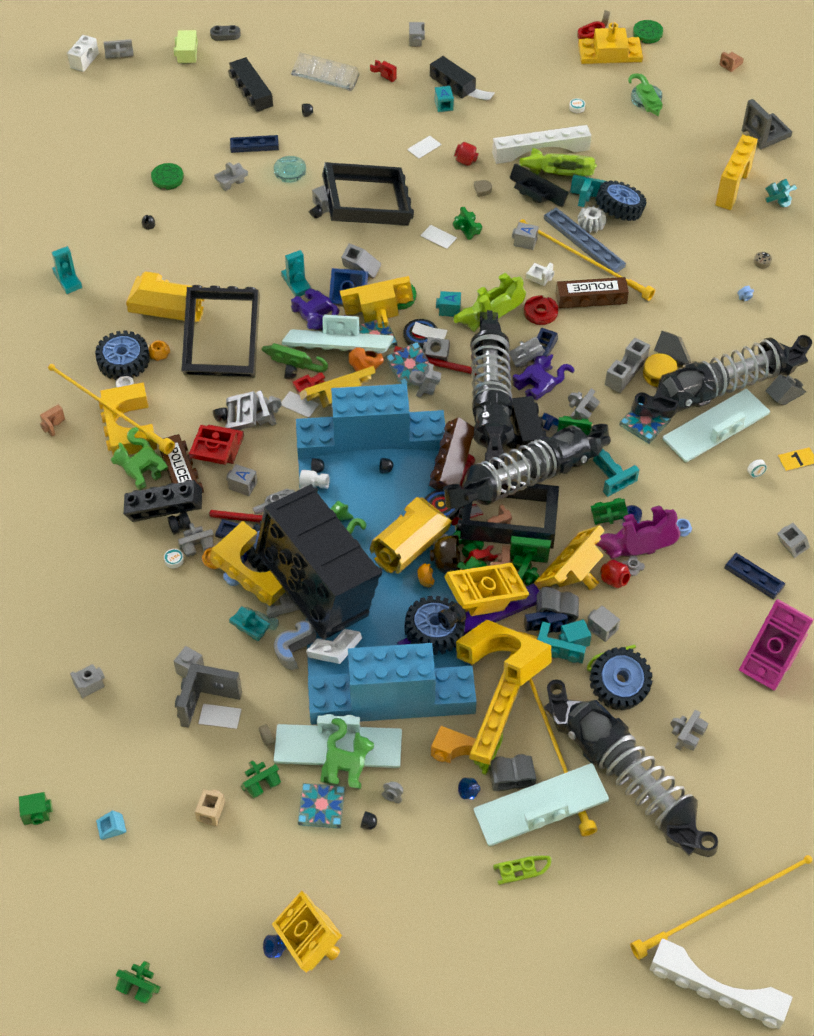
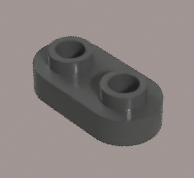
[210,25,241,41]

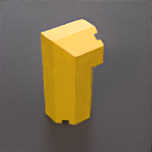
[126,271,205,322]
[369,497,452,574]

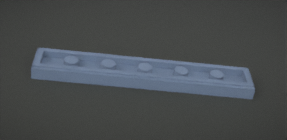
[544,207,626,273]

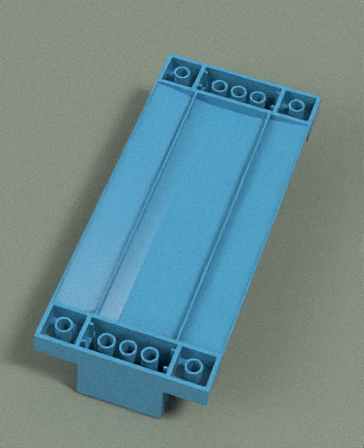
[296,384,476,725]

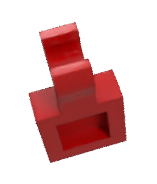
[370,60,397,82]
[292,372,325,396]
[464,545,498,563]

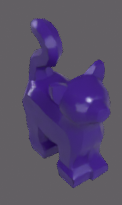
[291,288,347,331]
[512,354,575,400]

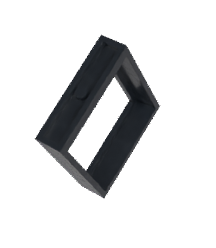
[322,162,414,226]
[181,285,260,378]
[457,481,559,549]

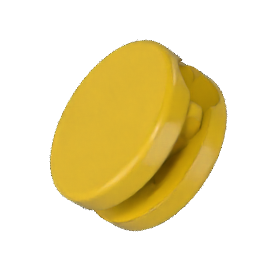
[643,353,678,387]

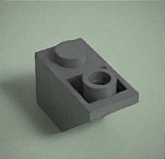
[654,331,691,366]
[765,374,806,405]

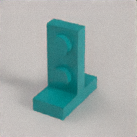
[570,175,605,207]
[51,246,82,294]
[281,250,311,297]
[593,448,640,497]
[537,622,586,664]

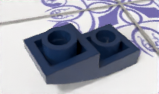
[524,612,568,633]

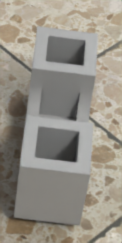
[605,338,650,393]

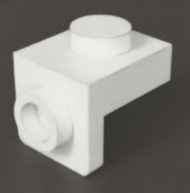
[526,263,554,286]

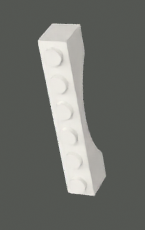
[492,125,591,164]
[650,938,793,1029]

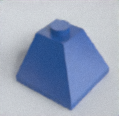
[329,268,369,304]

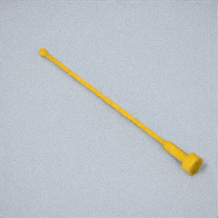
[519,219,655,301]
[48,364,175,455]
[528,678,598,837]
[630,855,813,960]

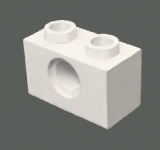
[67,35,99,72]

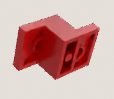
[189,424,244,465]

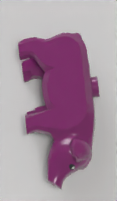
[595,505,681,559]

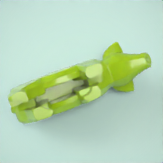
[519,148,597,177]
[454,273,526,332]

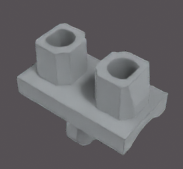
[104,39,133,58]
[214,162,248,191]
[509,337,545,368]
[409,363,441,397]
[568,388,600,420]
[256,390,282,426]
[178,523,214,557]
[670,710,709,751]

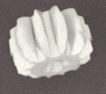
[578,206,606,233]

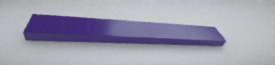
[397,583,540,645]

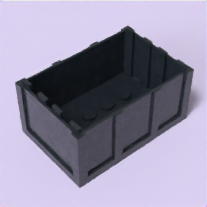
[255,484,383,640]

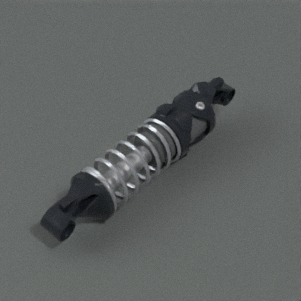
[470,310,514,470]
[631,335,812,419]
[443,424,611,509]
[544,679,718,857]

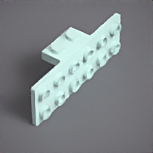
[282,315,394,353]
[663,389,770,462]
[274,714,402,768]
[474,763,609,846]

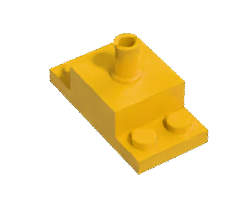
[578,22,643,64]
[340,276,414,328]
[299,366,376,408]
[534,525,605,590]
[444,563,529,616]
[272,890,342,973]

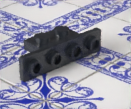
[510,164,569,207]

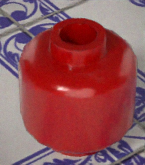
[454,142,479,166]
[600,560,631,588]

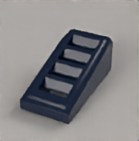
[532,327,558,361]

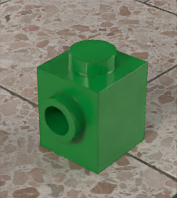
[18,792,53,825]

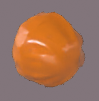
[348,347,384,372]

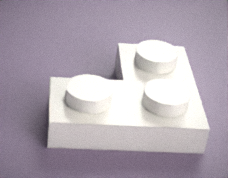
[306,629,362,664]

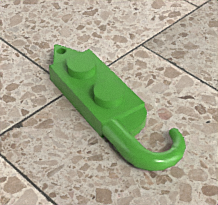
[628,73,663,116]
[261,343,328,372]

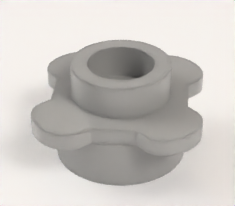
[622,556,645,576]
[382,782,403,803]

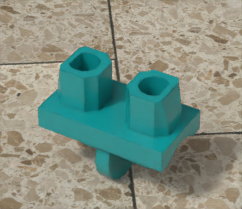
[765,179,797,208]
[229,606,270,641]

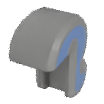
[274,620,317,670]

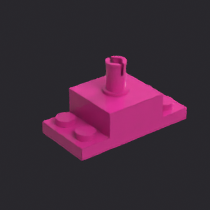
[739,599,814,691]

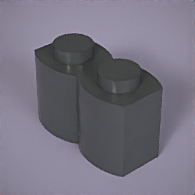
[536,587,579,624]
[489,754,536,791]

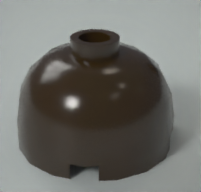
[430,535,461,574]

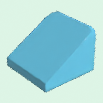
[96,810,126,840]

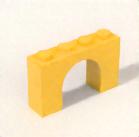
[715,134,758,210]
[99,382,157,455]
[210,521,285,606]
[456,620,552,686]

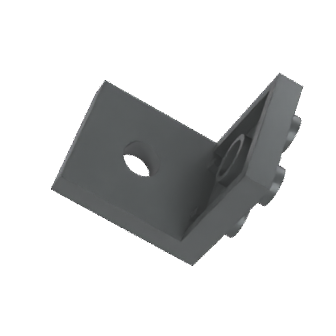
[741,99,792,150]
[175,663,242,728]

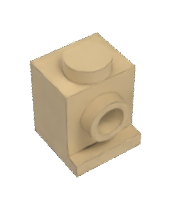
[195,789,225,827]

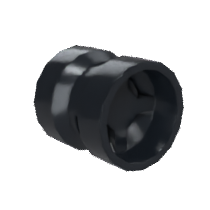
[167,512,191,535]
[438,602,466,630]

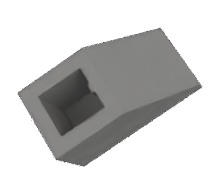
[341,243,381,279]

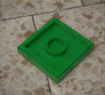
[510,536,551,563]

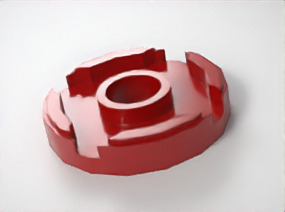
[524,295,558,325]

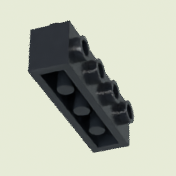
[228,57,273,112]
[123,480,202,522]

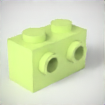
[174,30,198,63]

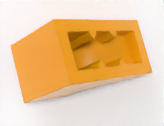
[431,726,476,763]

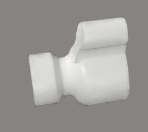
[299,470,330,489]

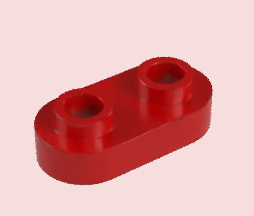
[577,21,605,39]

